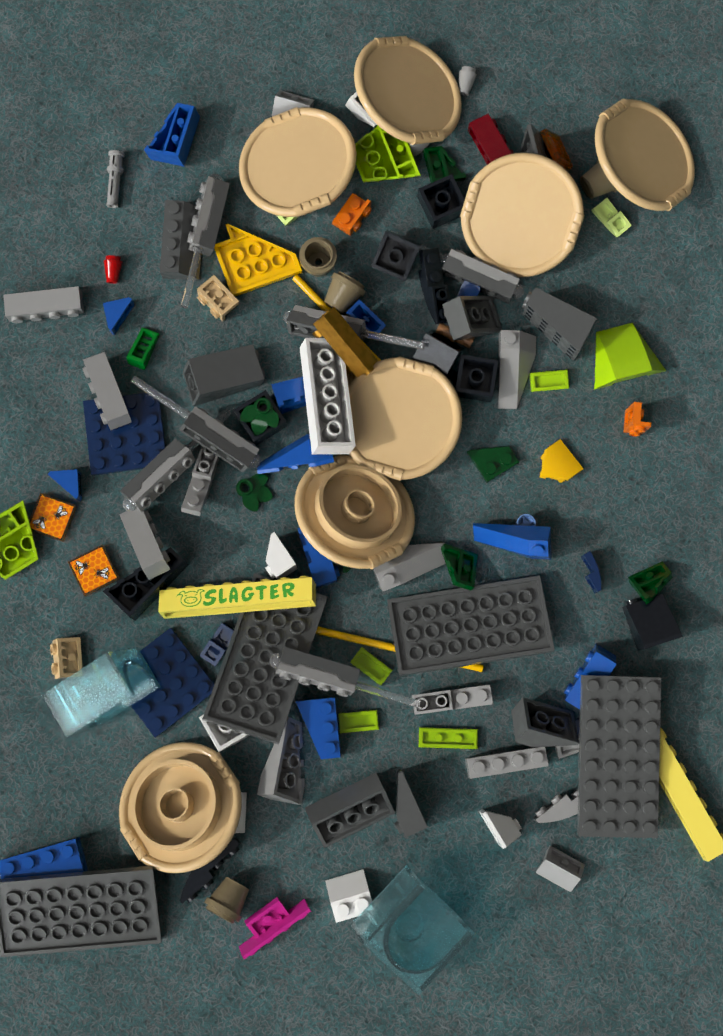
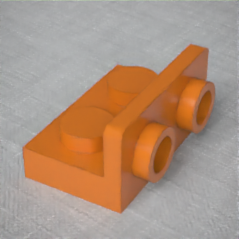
[332,193,372,236]
[624,402,652,437]

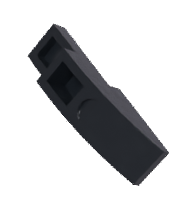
[418,248,450,324]
[180,837,241,904]

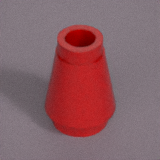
[104,255,122,284]

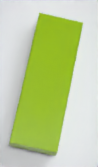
[418,727,478,749]

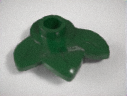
[240,398,279,435]
[236,474,273,512]

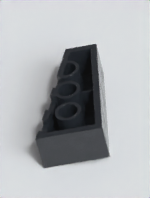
[103,547,189,621]

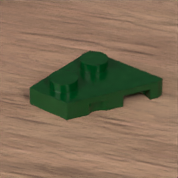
[423,146,466,183]
[467,446,519,483]
[441,544,478,591]
[628,561,673,604]

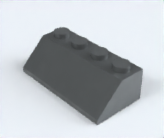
[160,200,202,281]
[305,773,395,848]

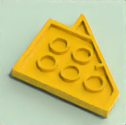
[214,224,302,297]

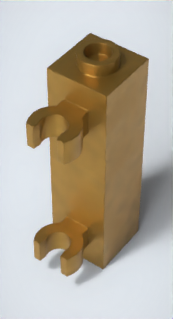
[312,307,378,378]

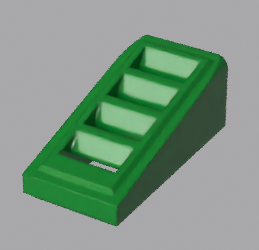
[126,327,160,370]

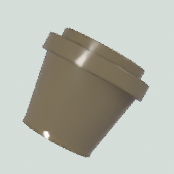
[580,160,617,199]
[299,237,337,277]
[324,271,366,315]
[204,877,249,924]

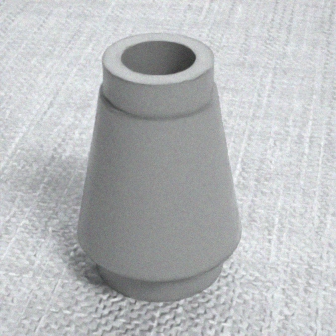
[459,66,477,96]

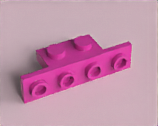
[239,897,311,960]

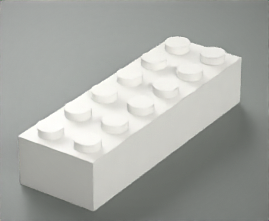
[300,338,356,455]

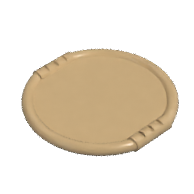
[354,36,462,145]
[595,99,695,211]
[239,107,357,218]
[460,153,585,277]
[348,356,462,481]
[294,454,415,569]
[119,742,242,873]

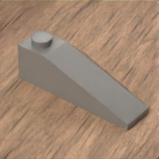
[498,330,536,409]
[373,543,446,592]
[257,717,305,805]

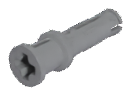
[106,150,125,208]

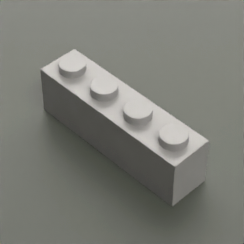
[3,286,84,323]
[82,352,132,430]
[119,507,170,580]
[465,747,549,779]

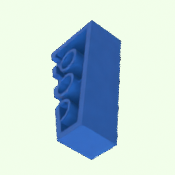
[0,837,88,879]

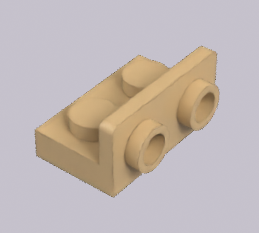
[197,275,239,321]
[50,637,83,679]

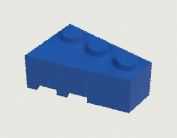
[144,103,200,167]
[271,377,306,414]
[297,528,340,588]
[564,644,617,709]
[296,698,341,759]

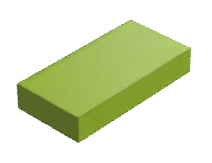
[529,370,569,392]
[350,647,393,686]
[338,710,379,733]

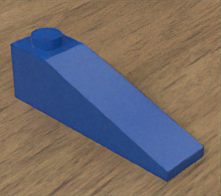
[256,433,334,474]
[473,523,552,560]

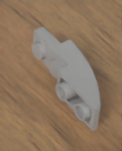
[181,446,219,516]
[412,685,494,715]
[533,789,578,823]

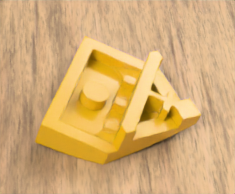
[540,439,583,483]

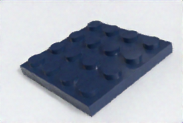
[83,391,166,476]
[108,628,215,738]

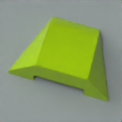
[355,125,421,183]
[594,323,666,390]
[0,500,39,580]

